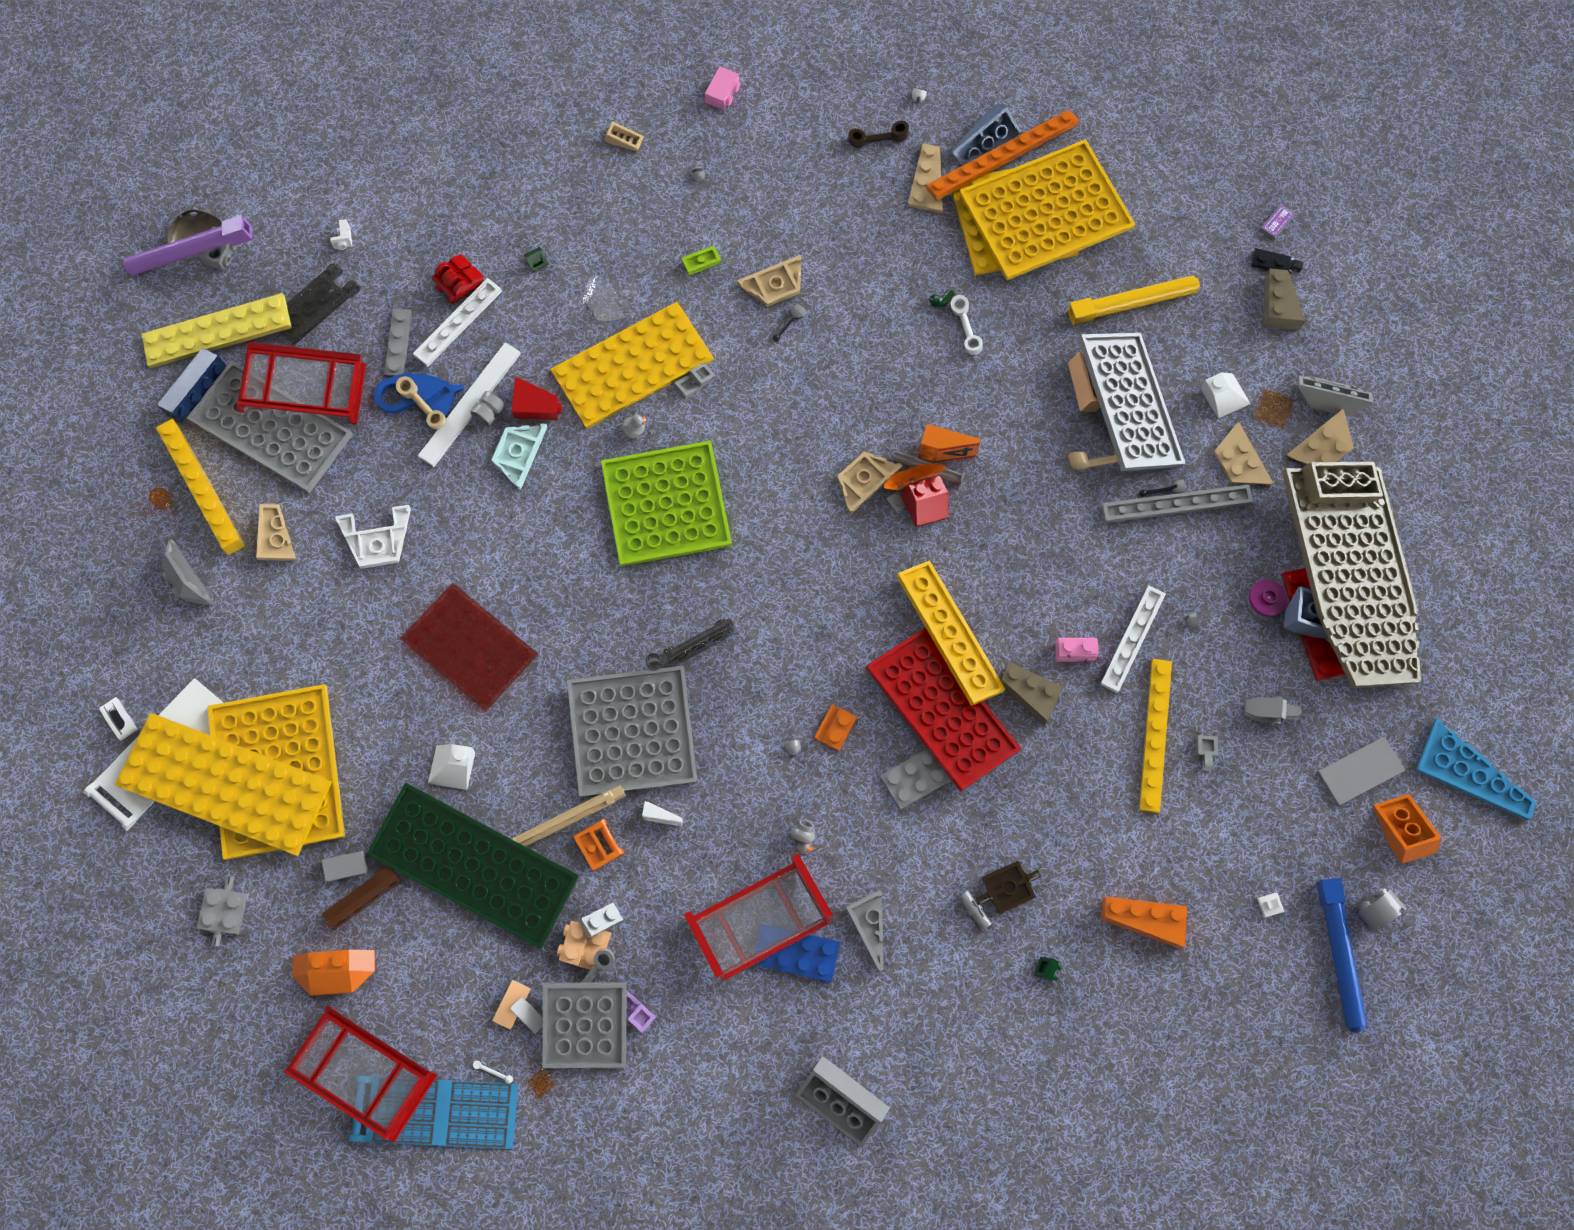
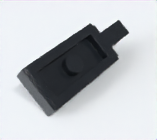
[1251,248,1304,273]

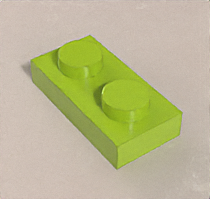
[681,246,721,276]

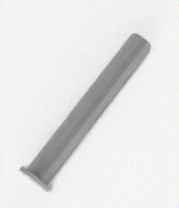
[892,451,965,487]

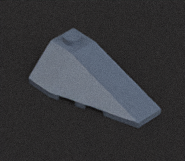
[951,103,1023,166]
[1284,586,1329,640]

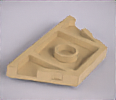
[737,255,801,307]
[1286,409,1354,465]
[1213,423,1273,486]
[837,452,903,514]

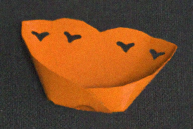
[884,463,946,490]

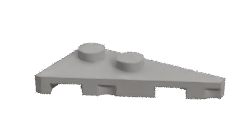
[846,890,884,972]

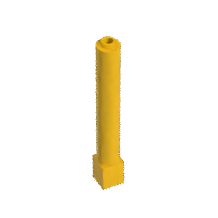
[1067,275,1200,326]

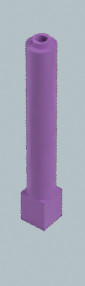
[123,215,252,276]

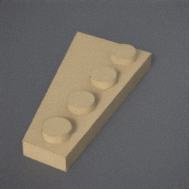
[908,143,943,213]

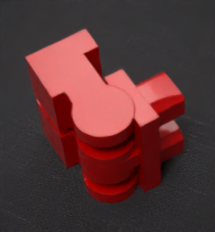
[432,254,484,304]

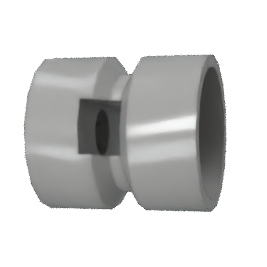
[470,391,505,426]

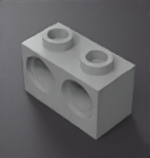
[199,226,238,271]

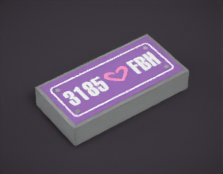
[1260,204,1296,240]

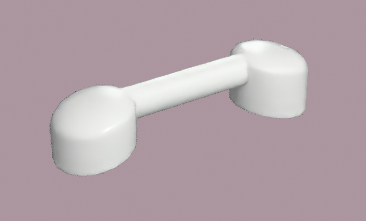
[951,295,983,355]

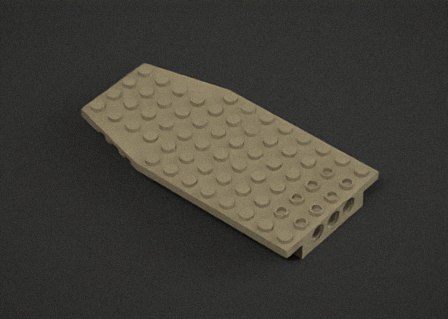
[1282,462,1421,688]

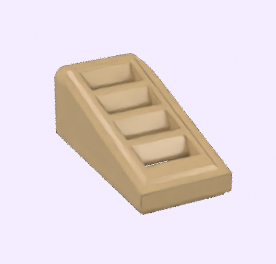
[604,121,644,152]

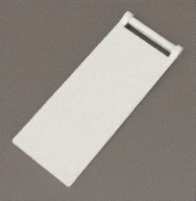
[83,679,223,831]

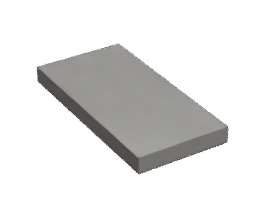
[1317,736,1406,806]

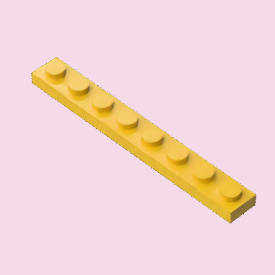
[1139,659,1172,813]

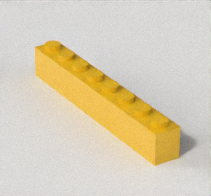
[156,419,245,555]

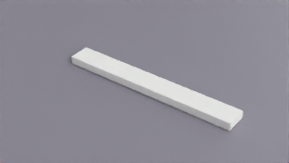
[418,343,521,467]

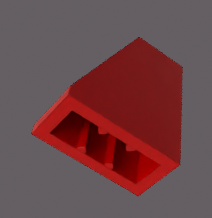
[512,377,562,420]

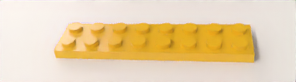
[896,561,1005,706]

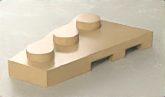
[256,504,296,561]

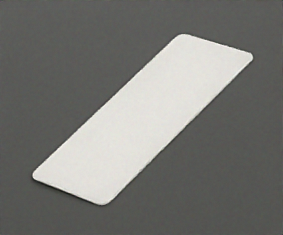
[511,997,543,1034]

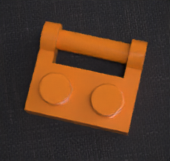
[573,819,625,872]

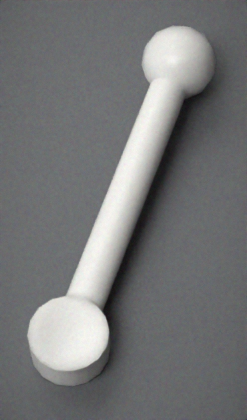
[473,1061,513,1084]

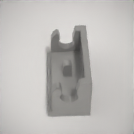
[322,850,368,882]

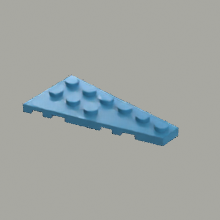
[1415,718,1536,821]

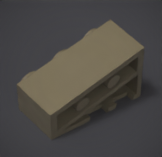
[1263,269,1305,330]

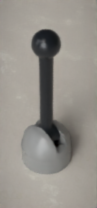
[773,304,807,342]
[1139,479,1186,497]

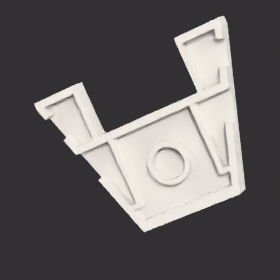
[335,505,411,569]

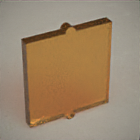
[1255,389,1294,428]

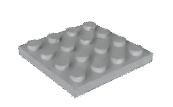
[542,982,627,1068]

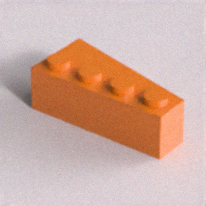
[1101,897,1187,950]

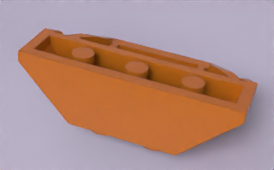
[292,950,375,996]

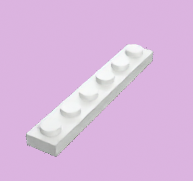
[413,278,502,367]
[1100,585,1166,693]

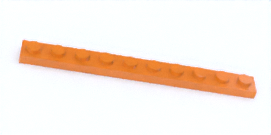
[926,109,1079,201]

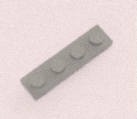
[384,309,412,378]

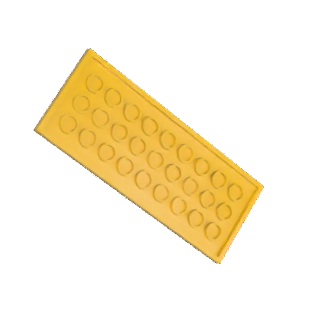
[114,712,332,856]

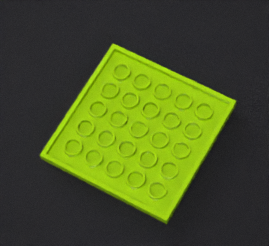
[601,440,732,567]

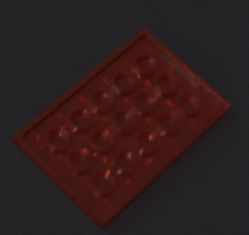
[400,583,538,712]

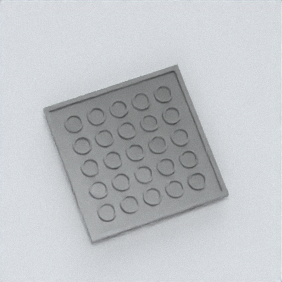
[567,666,698,797]

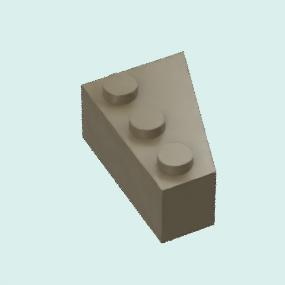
[1001,662,1063,726]

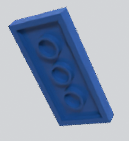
[754,924,840,982]

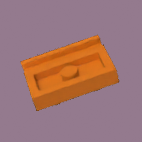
[814,704,857,751]

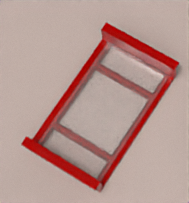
[236,342,366,424]
[683,854,833,982]
[284,1006,438,1143]

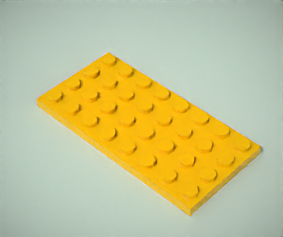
[550,302,714,429]

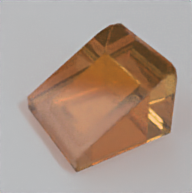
[527,1068,557,1099]

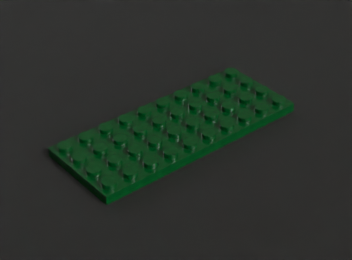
[367,783,580,949]

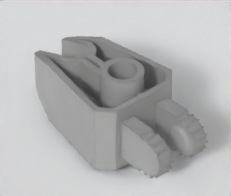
[1244,697,1302,726]

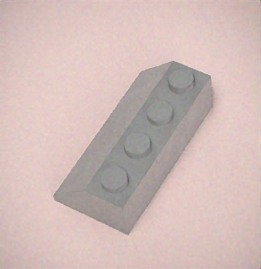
[795,1057,890,1147]

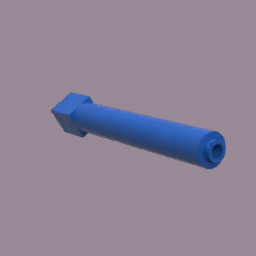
[1316,878,1368,1032]

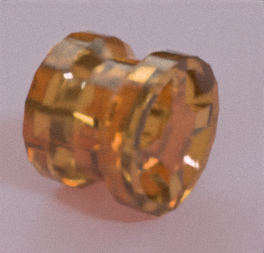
[149,487,172,510]

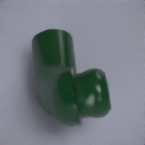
[929,289,955,307]

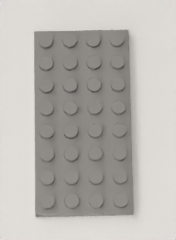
[1078,333,1186,471]
[187,360,353,494]

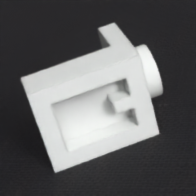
[330,219,352,250]

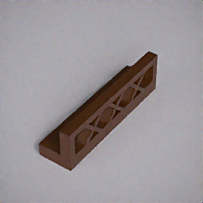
[322,866,402,931]

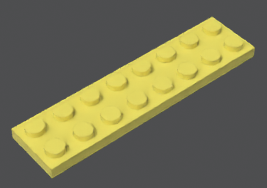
[142,293,291,368]

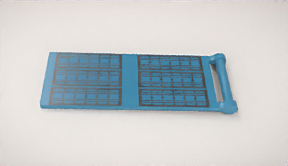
[349,1076,518,1149]

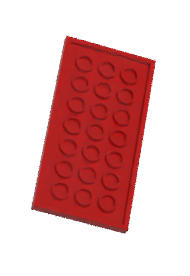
[865,627,1021,792]

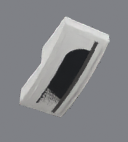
[99,697,138,741]

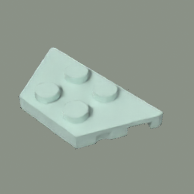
[492,423,547,490]

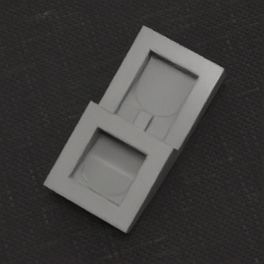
[674,362,715,400]

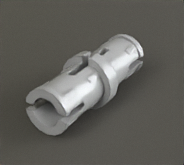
[958,891,992,931]

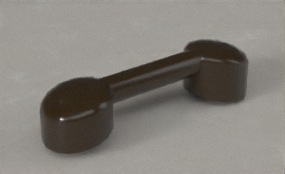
[848,121,909,148]

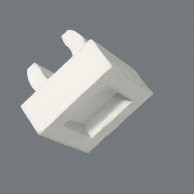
[1257,893,1284,918]

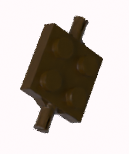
[976,861,1041,915]

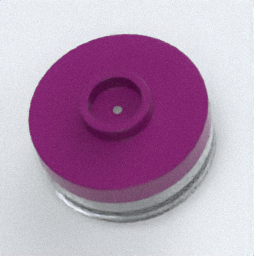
[1245,579,1287,620]

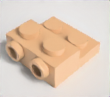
[557,920,611,970]

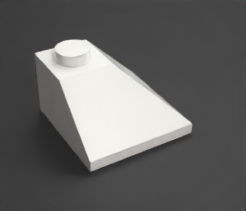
[1200,373,1250,419]
[428,744,475,790]

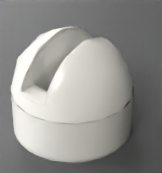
[912,88,927,103]

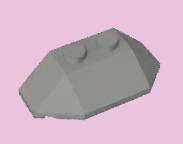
[1298,376,1373,416]
[161,539,215,606]

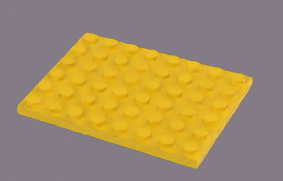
[959,139,1136,281]
[207,684,345,860]

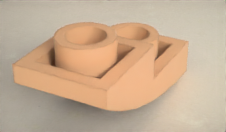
[492,980,531,1030]

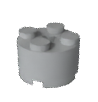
[1357,888,1407,933]

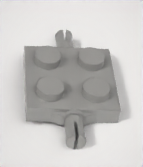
[197,877,248,947]

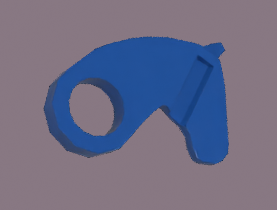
[374,373,464,430]

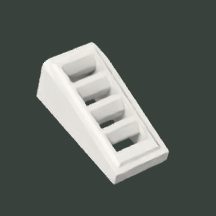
[642,801,683,826]

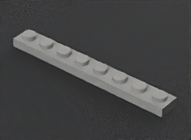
[1101,484,1253,523]

